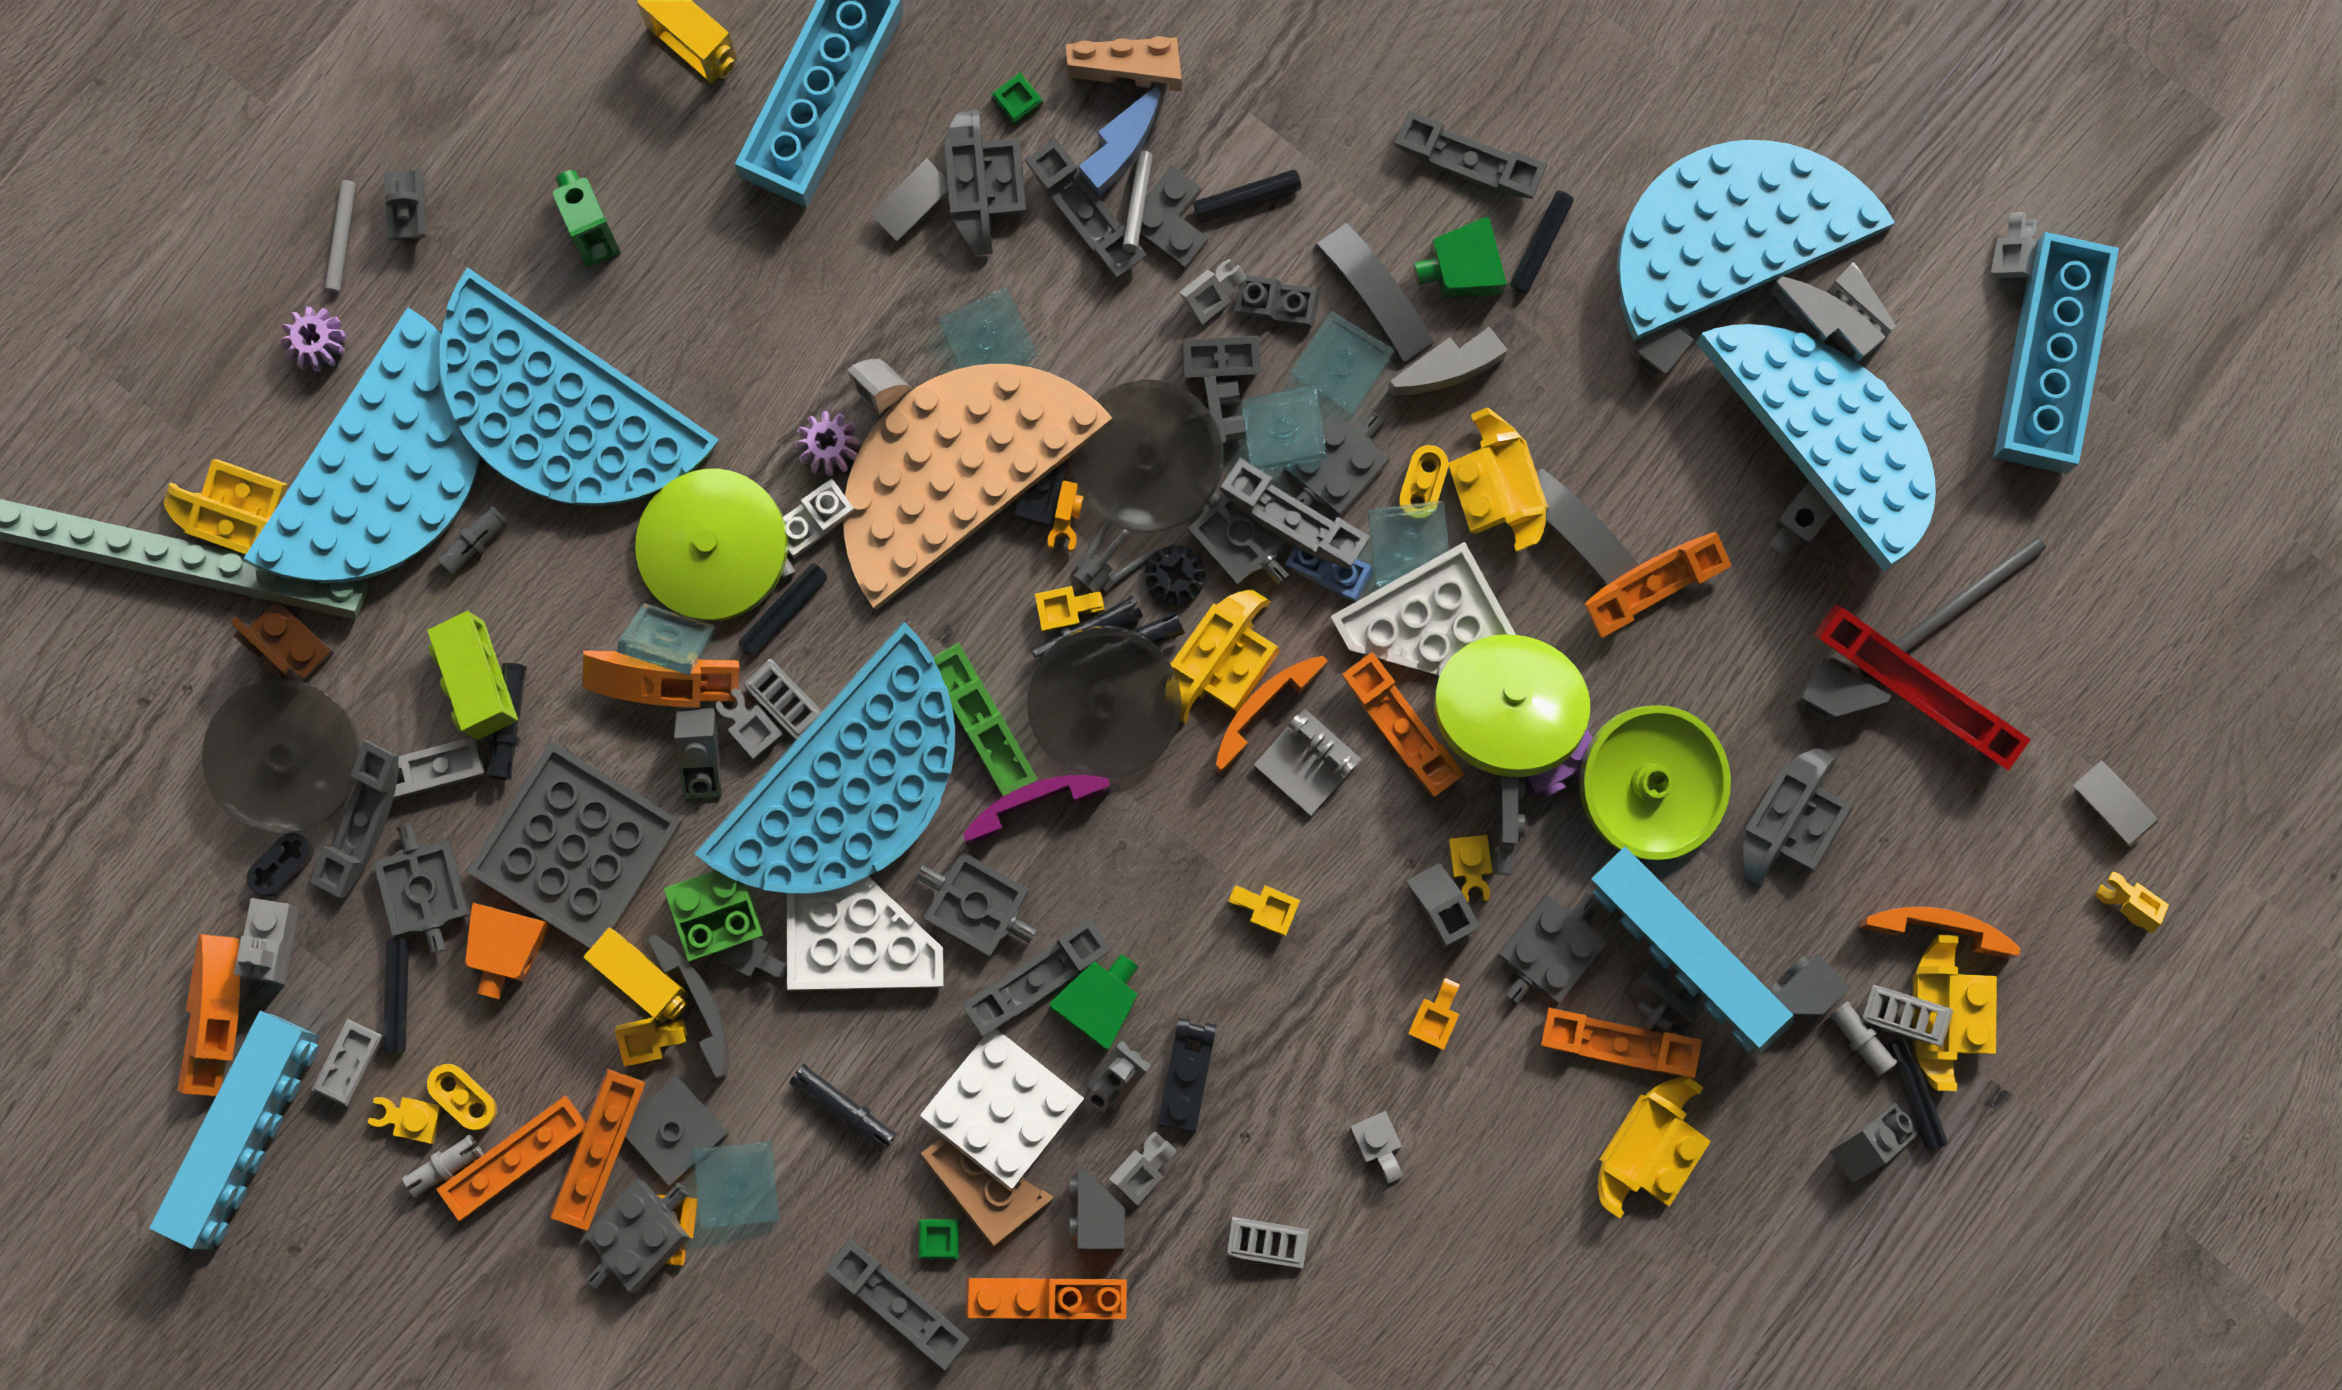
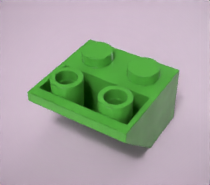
[664,870,763,962]

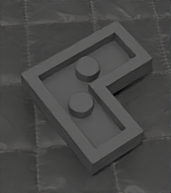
[1126,165,1208,270]

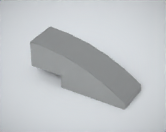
[1770,276,1885,363]
[1388,327,1508,396]
[847,359,913,415]

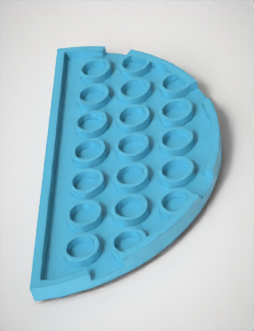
[1616,140,1895,341]
[439,267,719,506]
[244,307,480,584]
[1696,324,1936,572]
[694,622,955,893]

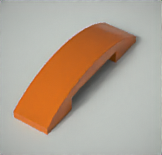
[1584,532,1732,638]
[1342,652,1465,798]
[1215,656,1328,775]
[1859,907,2020,959]
[1541,1008,1702,1079]

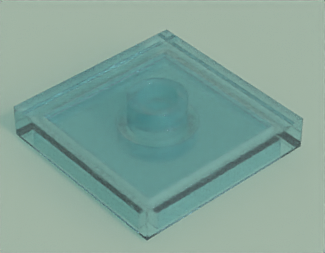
[938,286,1039,368]
[1290,310,1395,415]
[1241,385,1327,471]
[1367,500,1449,587]
[617,603,715,675]
[693,1140,779,1228]

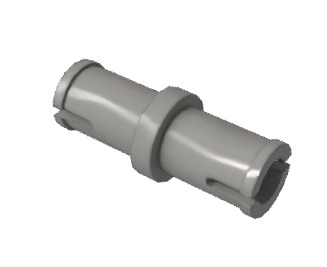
[1829,1001,1897,1077]
[402,1134,483,1198]

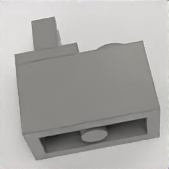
[234,898,300,985]

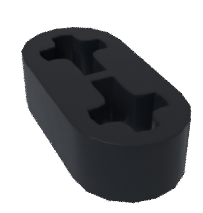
[246,833,313,897]

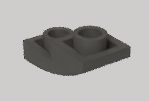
[1234,275,1321,328]

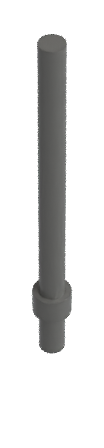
[1859,537,2046,678]

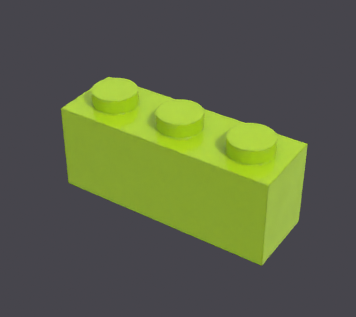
[427,610,518,740]

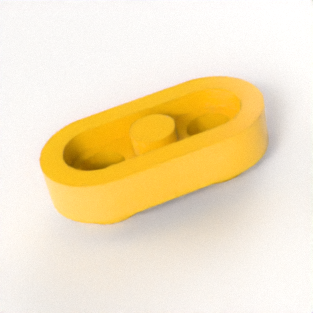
[1399,445,1448,521]
[427,1064,497,1130]

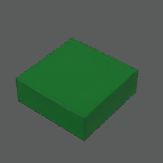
[991,72,1043,126]
[919,1219,959,1259]

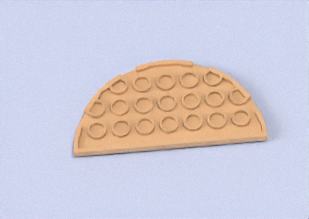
[843,364,1114,610]

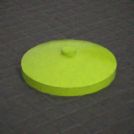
[635,469,788,621]
[1434,634,1590,777]
[1579,705,1731,860]

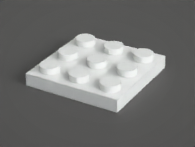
[919,1029,1084,1191]

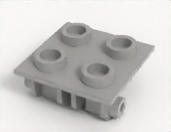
[1254,709,1362,816]

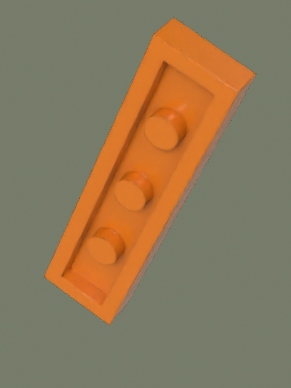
[550,1069,645,1231]
[436,1095,586,1221]

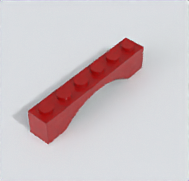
[1813,604,2031,771]

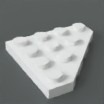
[1331,542,1516,676]
[787,876,944,991]

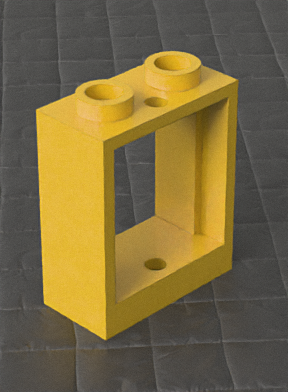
[637,0,737,84]
[584,927,690,1023]

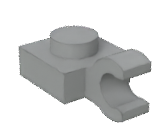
[1991,212,2038,279]
[1179,259,1247,325]
[1350,1111,1403,1184]
[1109,1132,1176,1206]

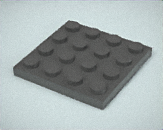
[467,741,683,948]

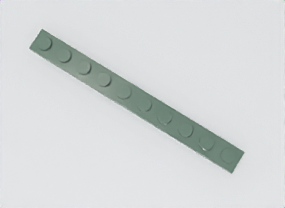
[0,499,368,620]

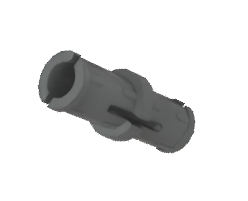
[436,505,508,576]

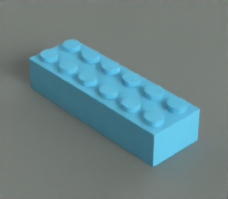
[735,0,904,208]
[1993,232,2119,474]
[1591,847,1794,1055]
[149,1011,319,1249]

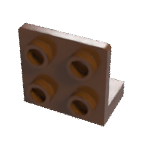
[230,602,334,686]

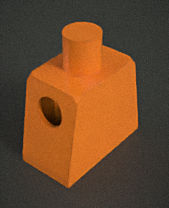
[465,903,550,1000]

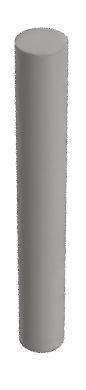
[1123,151,1153,252]
[325,180,356,293]

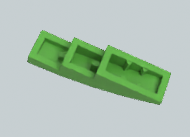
[933,643,1037,796]

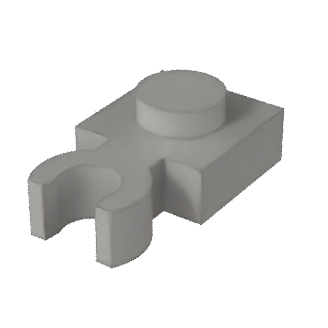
[715,688,782,759]

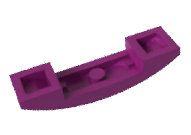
[963,775,1111,846]

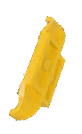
[1448,407,1549,552]
[163,459,288,554]
[1167,590,1280,724]
[1912,935,1997,1091]
[1598,1077,1711,1219]

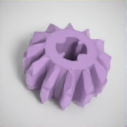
[280,306,347,372]
[795,411,860,477]

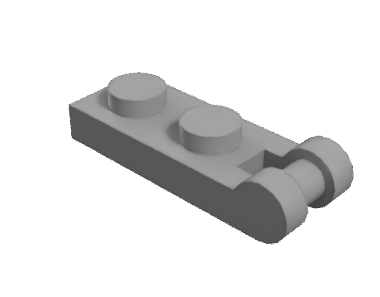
[393,737,485,801]

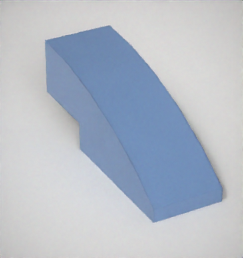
[1079,86,1161,198]

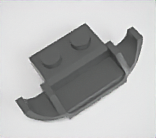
[944,109,1027,256]
[1743,748,1853,888]

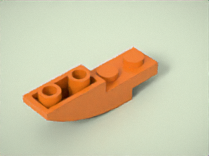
[582,651,739,708]
[177,934,240,1096]
[965,1278,1127,1319]

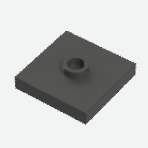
[625,1075,729,1186]

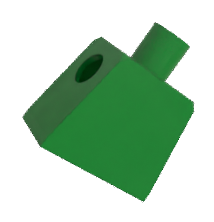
[552,170,621,267]
[1413,216,1507,298]
[1049,954,1139,1052]

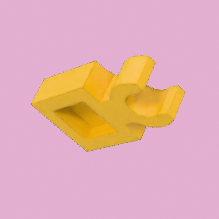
[1448,834,1492,903]
[368,1097,443,1144]

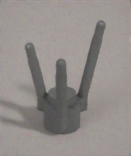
[1073,502,1158,593]

